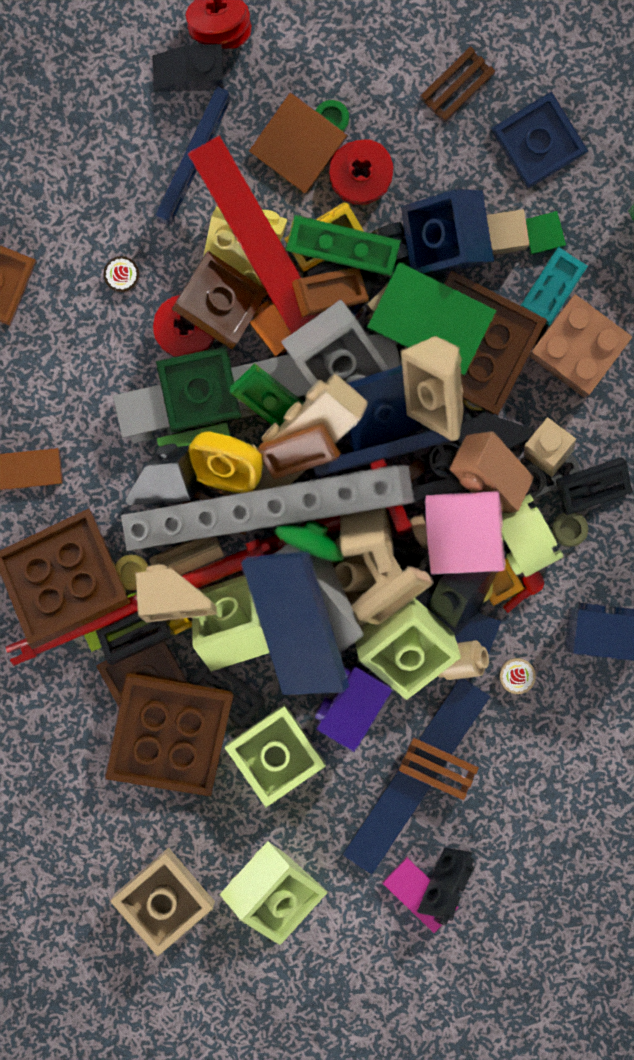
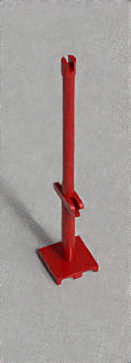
[6,459,412,666]

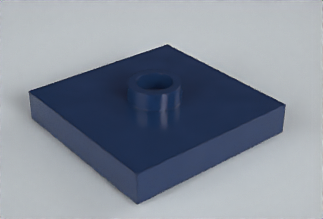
[347,365,421,452]

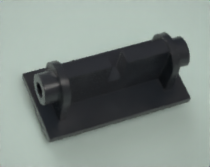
[417,847,475,926]

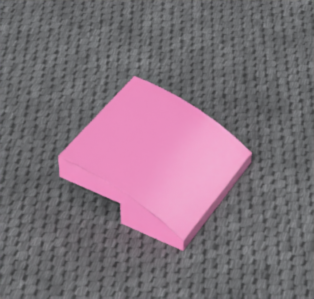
[425,492,505,574]

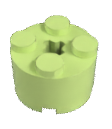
[501,494,564,577]

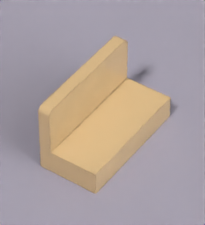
[341,507,394,573]

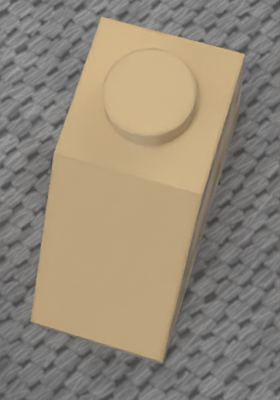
[136,565,217,623]

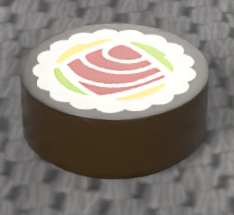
[103,256,140,293]

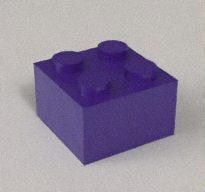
[314,663,393,752]

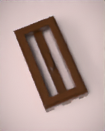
[420,46,495,123]

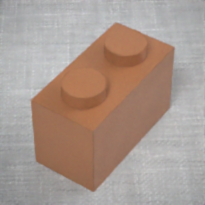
[450,432,534,513]

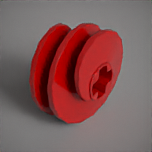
[185,0,252,49]
[329,139,393,205]
[153,295,215,357]

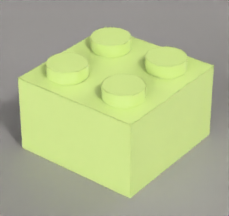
[355,598,461,700]
[225,704,326,807]

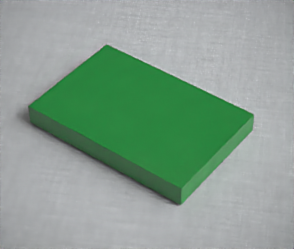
[367,262,496,376]

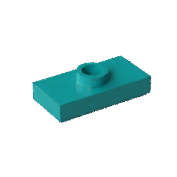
[520,247,588,327]

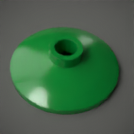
[275,520,344,561]

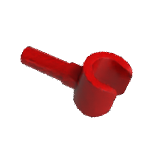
[502,571,544,613]

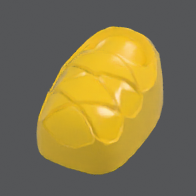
[189,431,264,493]

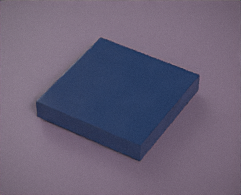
[490,91,589,190]

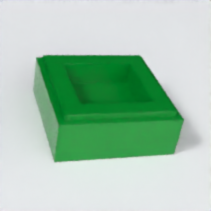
[525,211,566,256]

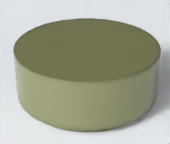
[552,512,588,547]

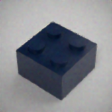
[401,189,494,277]
[564,602,634,661]

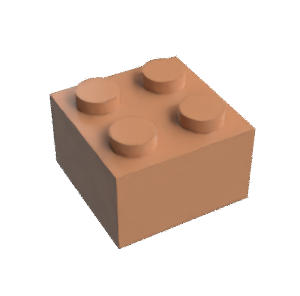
[529,294,632,398]

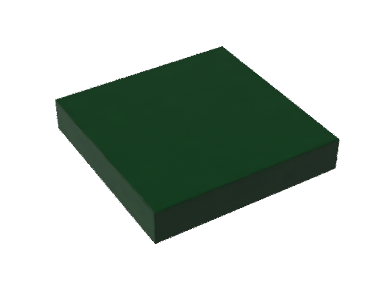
[156,346,242,433]

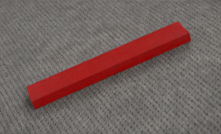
[188,135,321,334]

